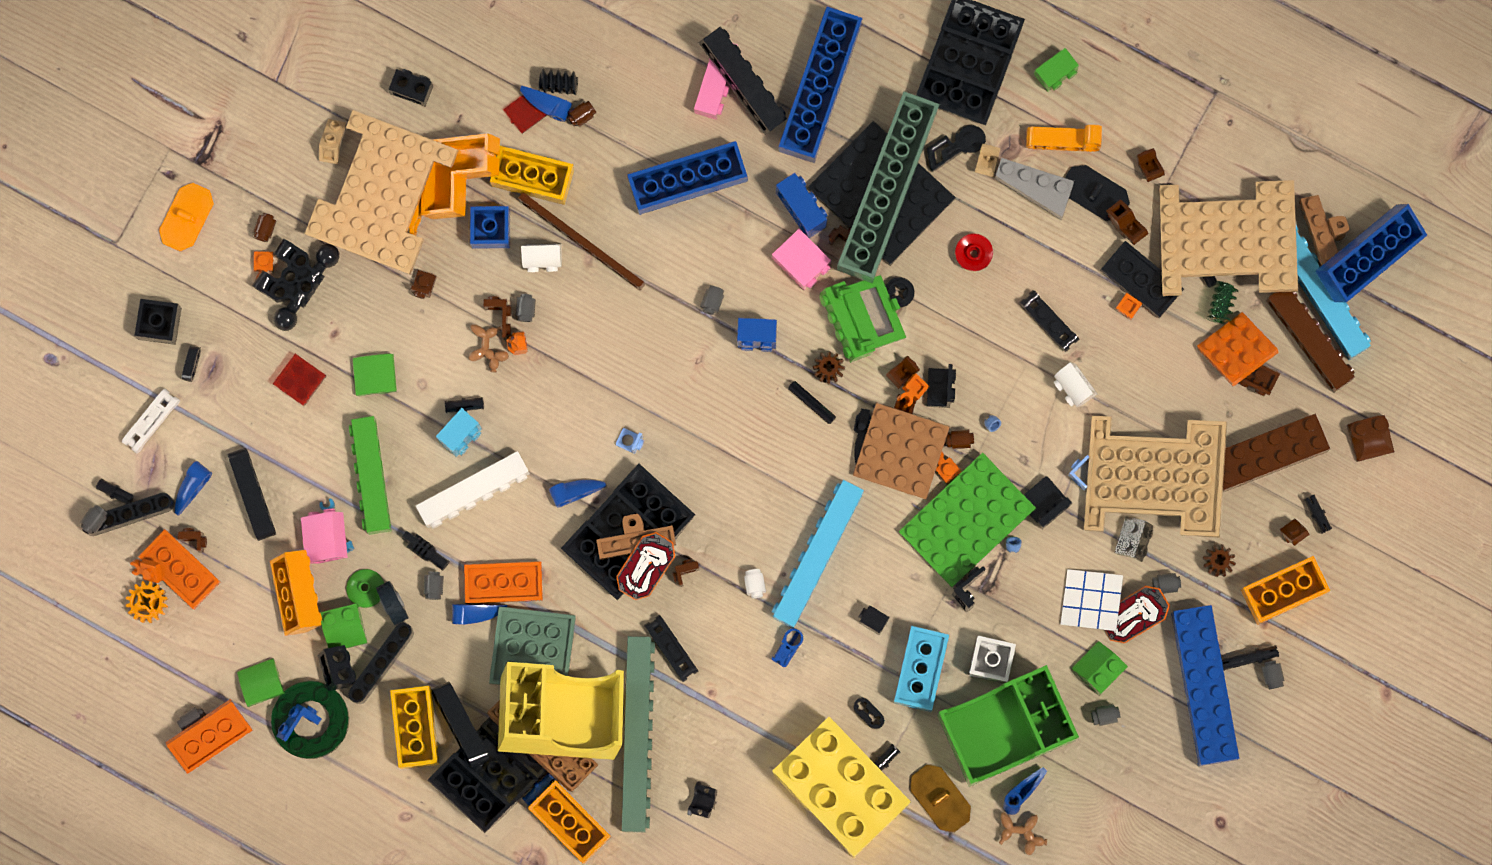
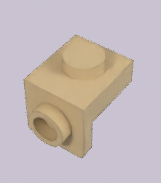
[975,144,1000,177]

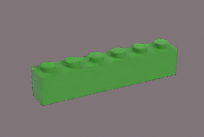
[349,416,392,535]

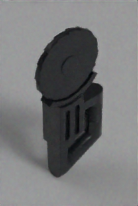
[926,125,986,172]

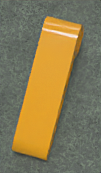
[1026,125,1102,152]

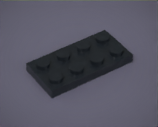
[1100,241,1184,319]

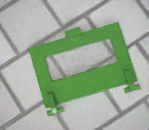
[836,275,906,352]

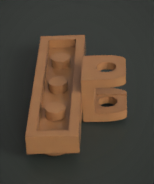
[1299,195,1350,266]
[596,514,676,559]

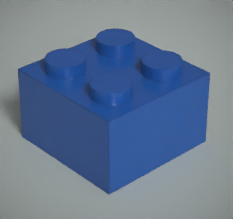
[470,206,510,249]
[737,318,777,352]

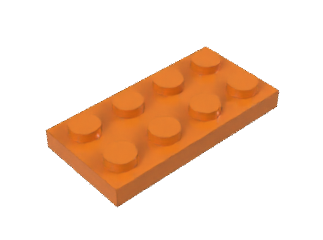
[138,529,221,610]
[464,562,543,604]
[165,699,253,774]

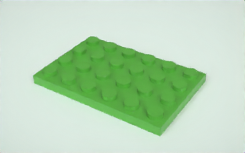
[899,453,1036,588]

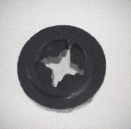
[886,277,915,308]

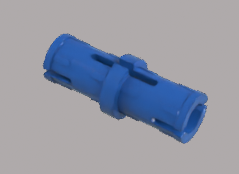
[522,772,557,806]

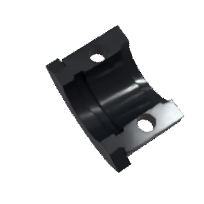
[687,782,717,819]

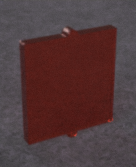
[503,95,547,134]

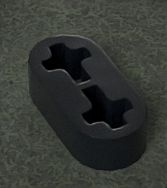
[182,345,201,382]
[853,698,885,730]

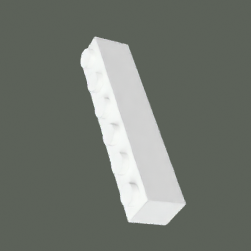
[416,451,530,529]

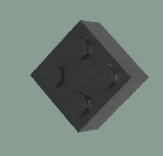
[134,299,182,345]

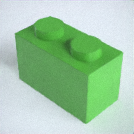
[1034,48,1079,92]

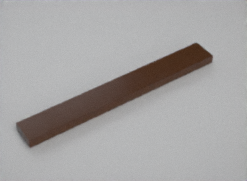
[519,192,645,291]

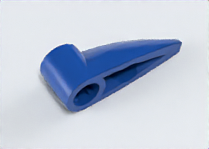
[520,85,572,122]
[175,461,212,516]
[549,480,607,508]
[452,604,508,624]
[1003,767,1047,815]

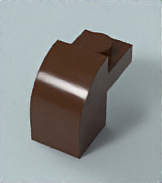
[1106,200,1149,245]

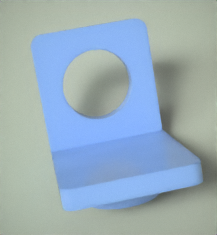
[616,428,645,454]
[1068,455,1089,491]

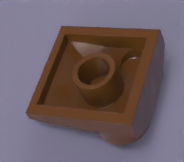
[1347,415,1395,462]

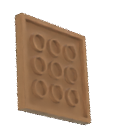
[853,402,950,499]

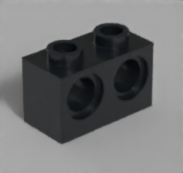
[388,69,433,107]
[318,645,356,691]

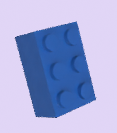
[776,173,828,238]

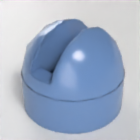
[984,415,1001,432]
[1006,537,1022,553]

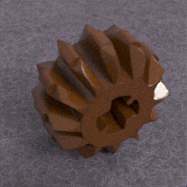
[813,351,845,384]
[1203,544,1236,577]

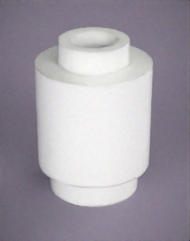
[744,569,766,599]

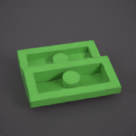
[353,354,397,397]
[237,658,285,707]

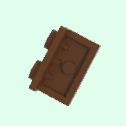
[1238,364,1280,396]

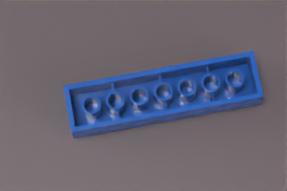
[779,7,863,163]
[1171,605,1240,767]

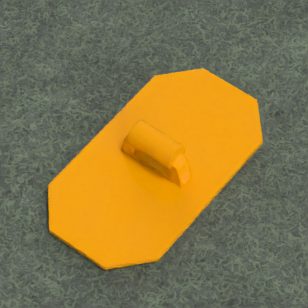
[159,183,214,251]

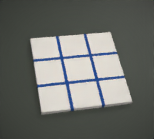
[1061,569,1123,631]

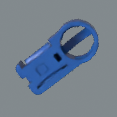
[772,629,804,667]

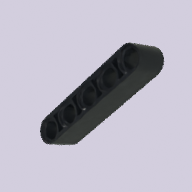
[228,447,276,541]
[81,493,175,536]
[348,622,414,704]
[431,681,489,768]

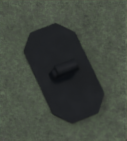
[1065,165,1130,221]

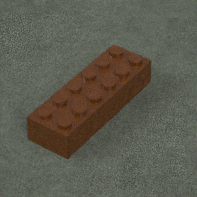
[1223,413,1330,492]

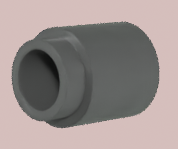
[700,285,724,315]
[516,294,536,322]
[80,504,108,534]
[424,572,444,600]
[1152,573,1181,594]
[1261,660,1285,690]
[1091,704,1121,726]
[177,707,206,731]

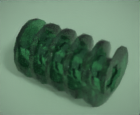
[1206,281,1239,324]

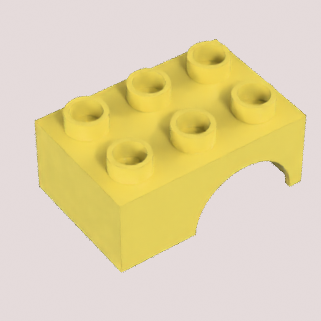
[498,662,624,760]
[772,717,911,859]

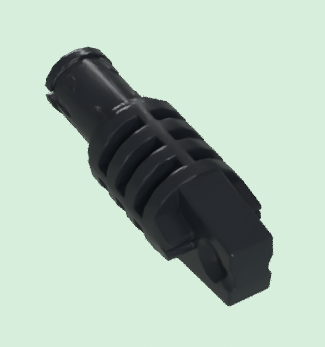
[402,531,450,571]

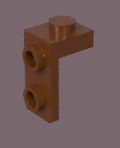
[483,296,511,340]

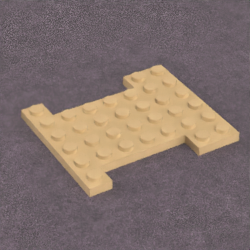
[305,110,459,275]
[1160,180,1298,296]
[1084,416,1227,538]

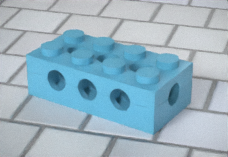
[894,626,949,712]

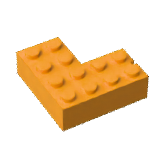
[421,134,500,219]

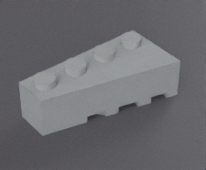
[995,158,1074,220]

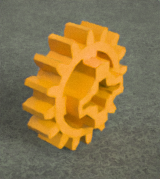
[126,581,168,623]

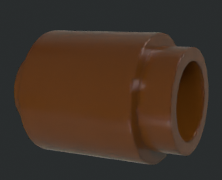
[568,101,597,127]
[253,213,277,242]
[947,429,974,449]

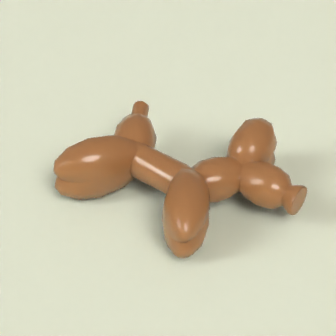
[469,325,509,373]
[999,812,1047,855]

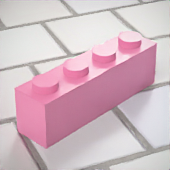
[694,43,738,120]

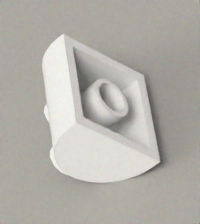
[521,244,562,272]
[1054,362,1097,407]

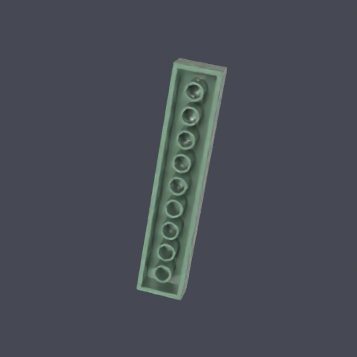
[837,91,939,283]

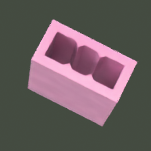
[772,229,831,290]
[301,509,348,564]

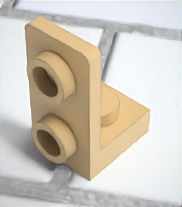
[319,119,346,164]

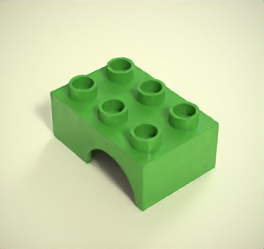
[937,665,1079,787]

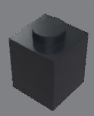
[859,605,890,635]

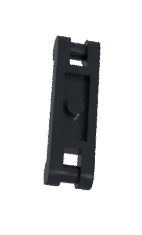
[1019,290,1080,352]
[644,614,699,682]

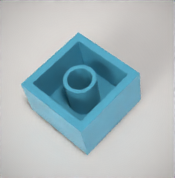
[436,408,482,457]

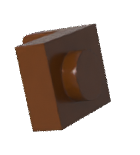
[1137,148,1165,182]
[828,225,851,246]
[886,356,920,389]
[1280,519,1310,546]
[178,528,207,552]
[672,559,700,587]

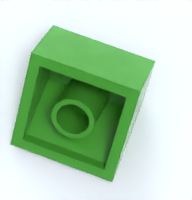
[320,603,368,648]
[1072,641,1128,696]

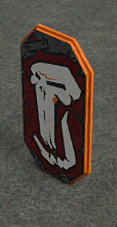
[617,532,675,600]
[1105,586,1170,643]

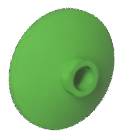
[346,569,384,608]

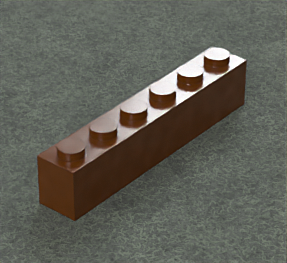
[1266,291,1355,393]

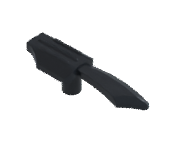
[854,408,871,464]

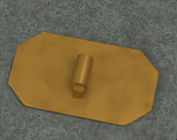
[910,764,971,833]

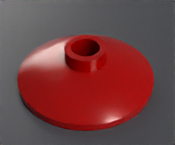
[955,234,993,271]

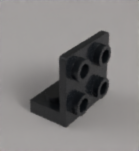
[927,364,956,408]
[1024,476,1072,530]
[952,566,986,612]

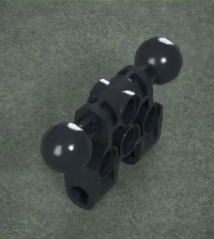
[252,238,340,331]

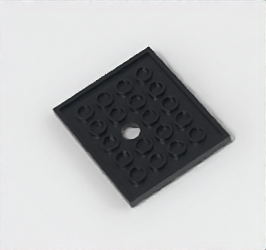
[808,121,956,266]

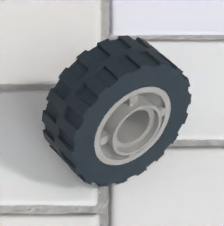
[376,581,409,625]

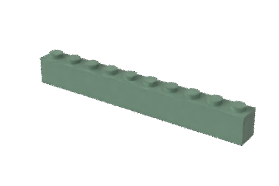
[622,636,655,833]

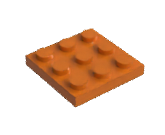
[1197,312,1279,387]

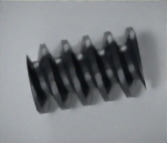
[539,68,578,95]

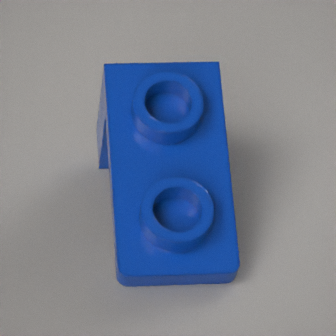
[276,704,322,741]

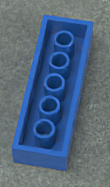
[627,141,748,215]
[1315,204,1427,302]

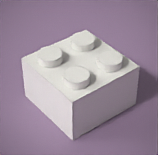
[969,636,1016,684]

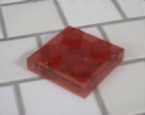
[273,353,327,407]

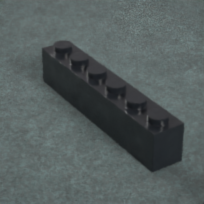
[698,26,787,134]

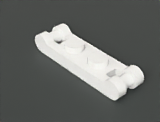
[122,389,180,454]

